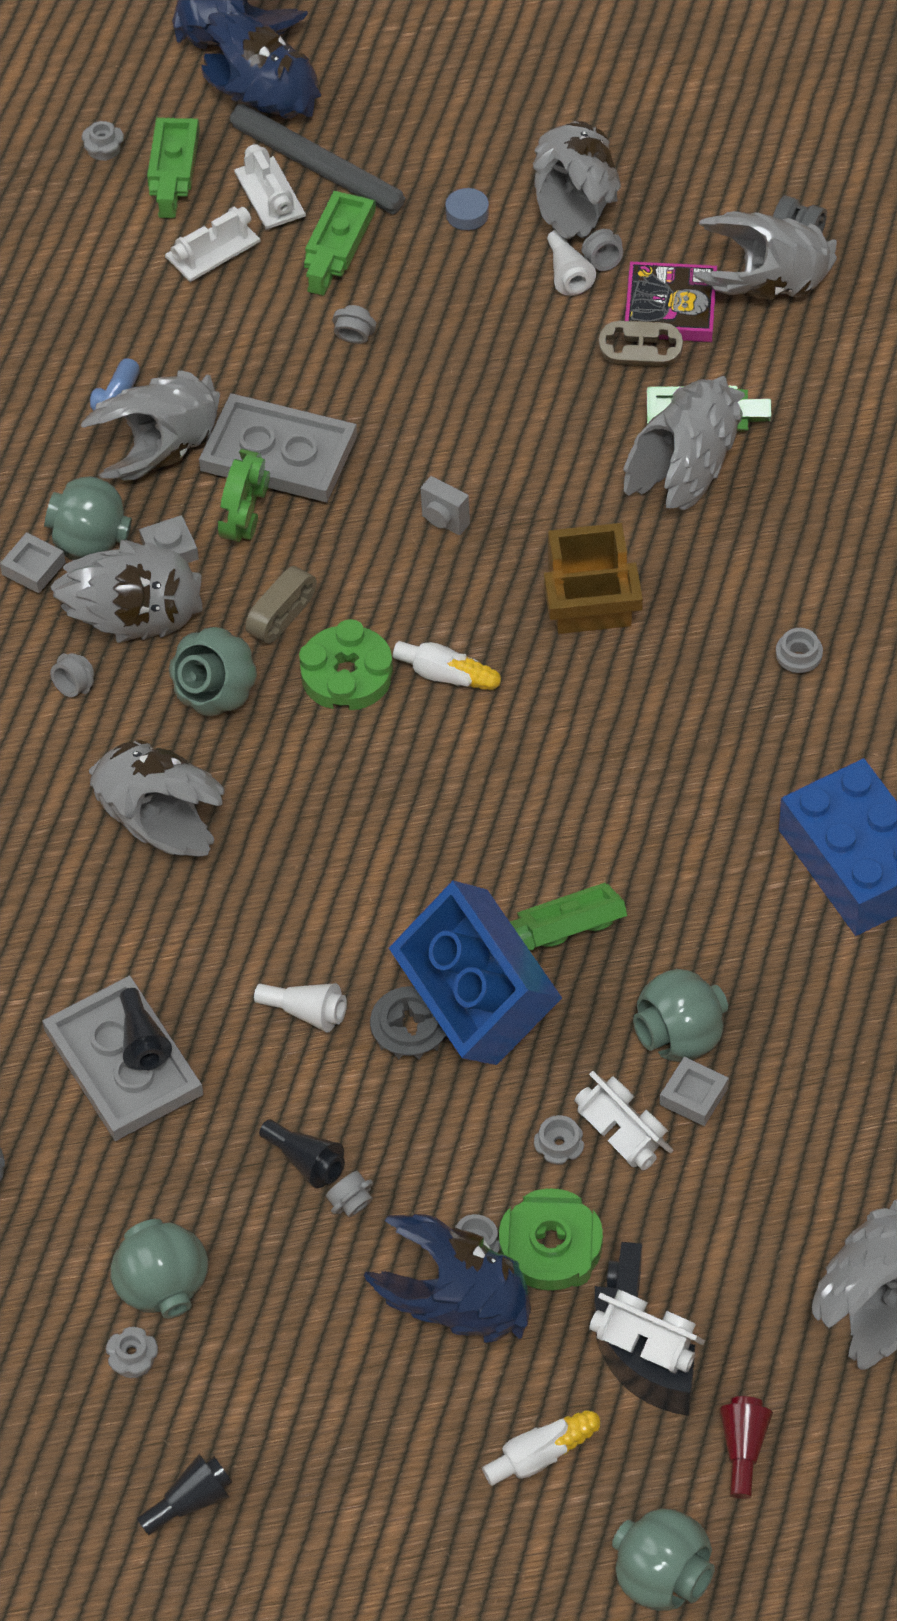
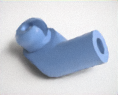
[90,359,140,411]

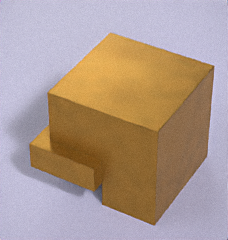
[544,523,643,634]

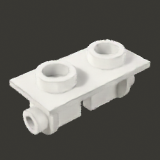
[234,144,306,229]
[165,207,260,282]
[575,1071,674,1170]
[589,1289,705,1373]

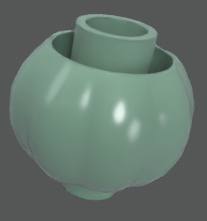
[44,476,132,560]
[169,627,257,716]
[633,969,728,1062]
[110,1219,209,1318]
[612,1509,715,1611]

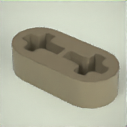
[599,321,683,367]
[245,566,317,644]

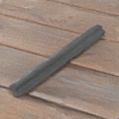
[230,104,405,214]

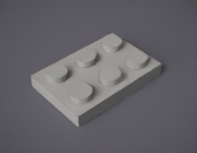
[199,393,357,502]
[42,976,203,1141]

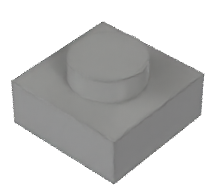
[421,476,470,536]
[139,515,199,563]
[0,532,66,593]
[660,1057,729,1126]

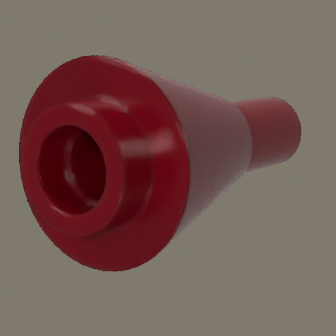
[720,1396,773,1499]

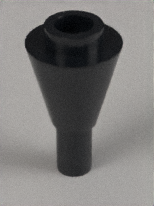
[120,988,172,1071]
[259,1119,345,1188]
[137,1453,233,1536]

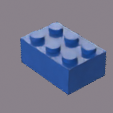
[779,758,897,936]
[389,881,562,1065]

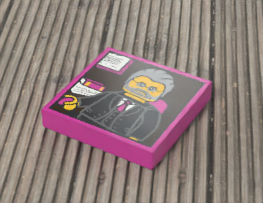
[625,262,717,342]

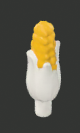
[393,641,501,690]
[482,1410,600,1486]

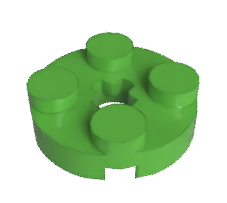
[218,449,270,542]
[299,619,393,710]
[499,1188,603,1290]

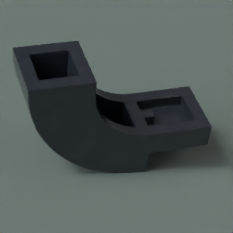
[594,1242,695,1416]

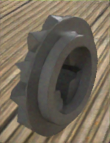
[370,986,447,1060]

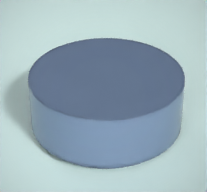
[446,188,489,230]

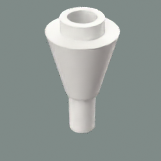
[547,230,596,296]
[254,983,347,1032]

